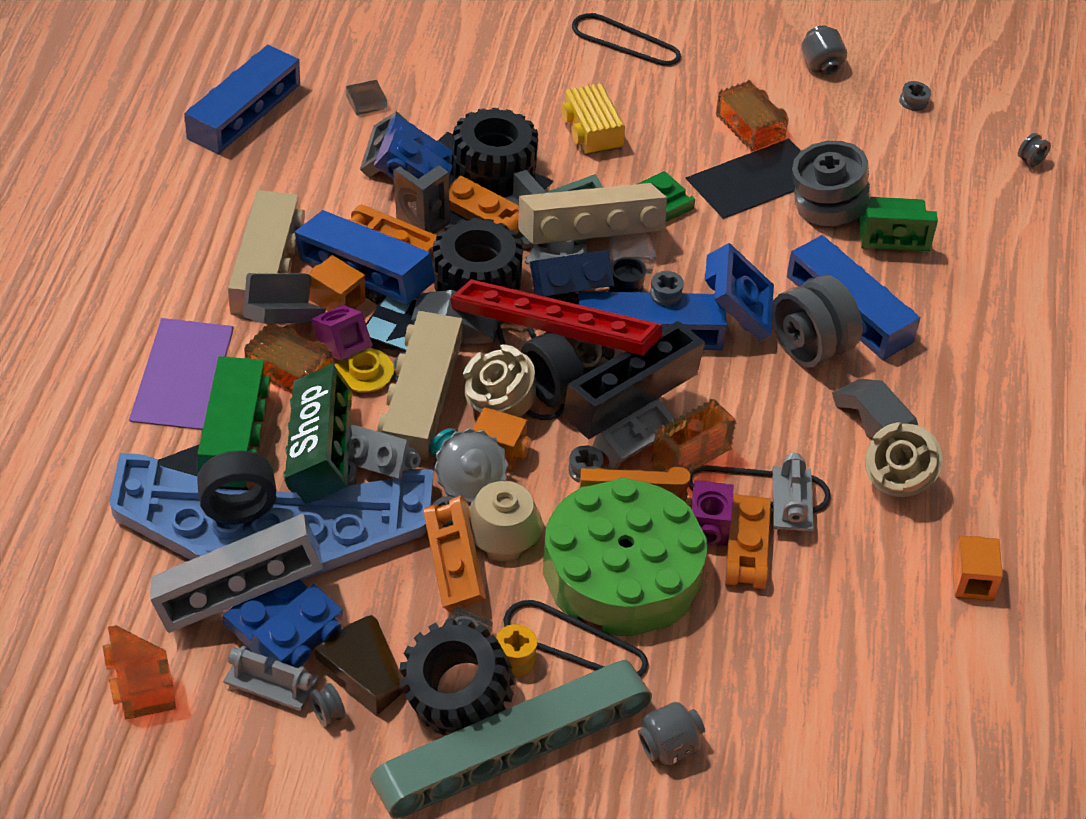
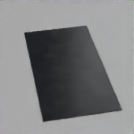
[685,138,801,218]

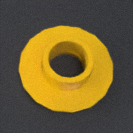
[335,348,394,393]

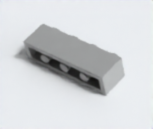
[150,513,323,633]

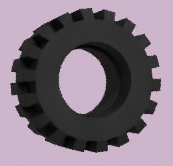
[452,108,539,194]
[433,218,523,292]
[399,618,515,735]

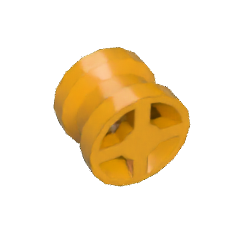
[496,624,538,677]

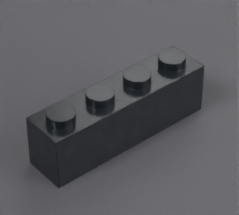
[562,321,705,439]

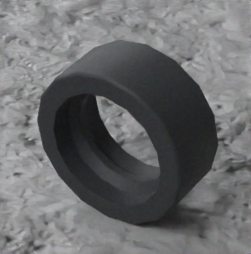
[521,332,584,407]
[197,450,276,524]

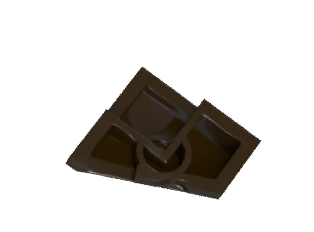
[315,615,404,716]

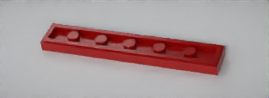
[450,279,662,356]

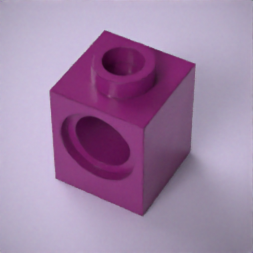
[311,305,373,360]
[690,480,734,546]

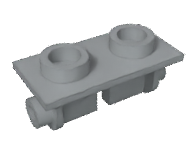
[349,424,421,479]
[772,453,814,531]
[223,646,319,711]

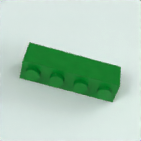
[197,356,271,488]

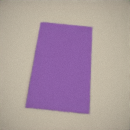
[129,318,233,429]

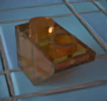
[102,625,176,720]

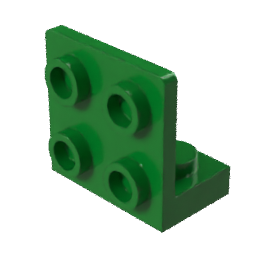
[858,197,938,251]

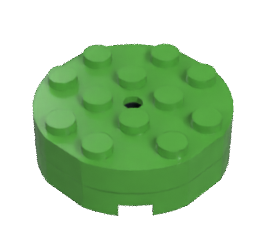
[543,478,707,636]

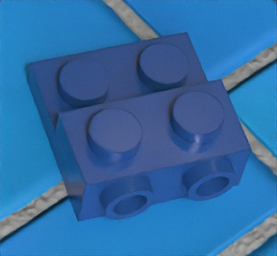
[374,115,452,179]
[705,243,774,341]
[223,579,343,668]

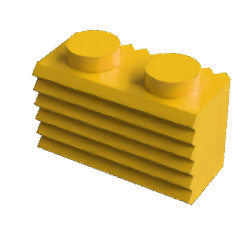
[561,83,625,154]

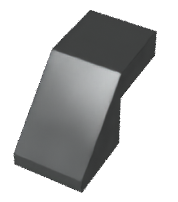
[412,290,499,346]
[832,378,918,438]

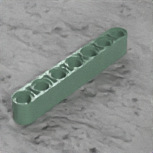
[370,660,652,818]

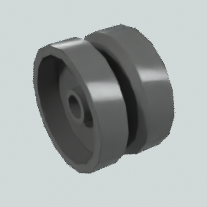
[792,141,871,226]
[771,274,863,368]

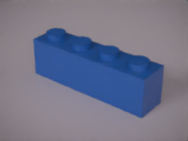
[184,44,300,155]
[294,210,435,305]
[786,235,921,360]
[578,291,727,351]

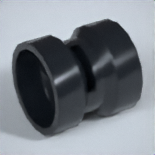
[608,257,646,293]

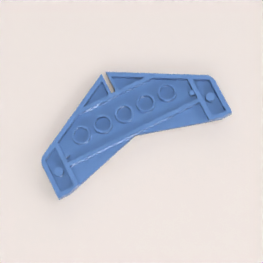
[110,453,433,581]

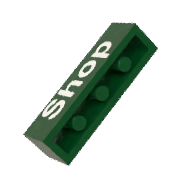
[283,363,352,505]

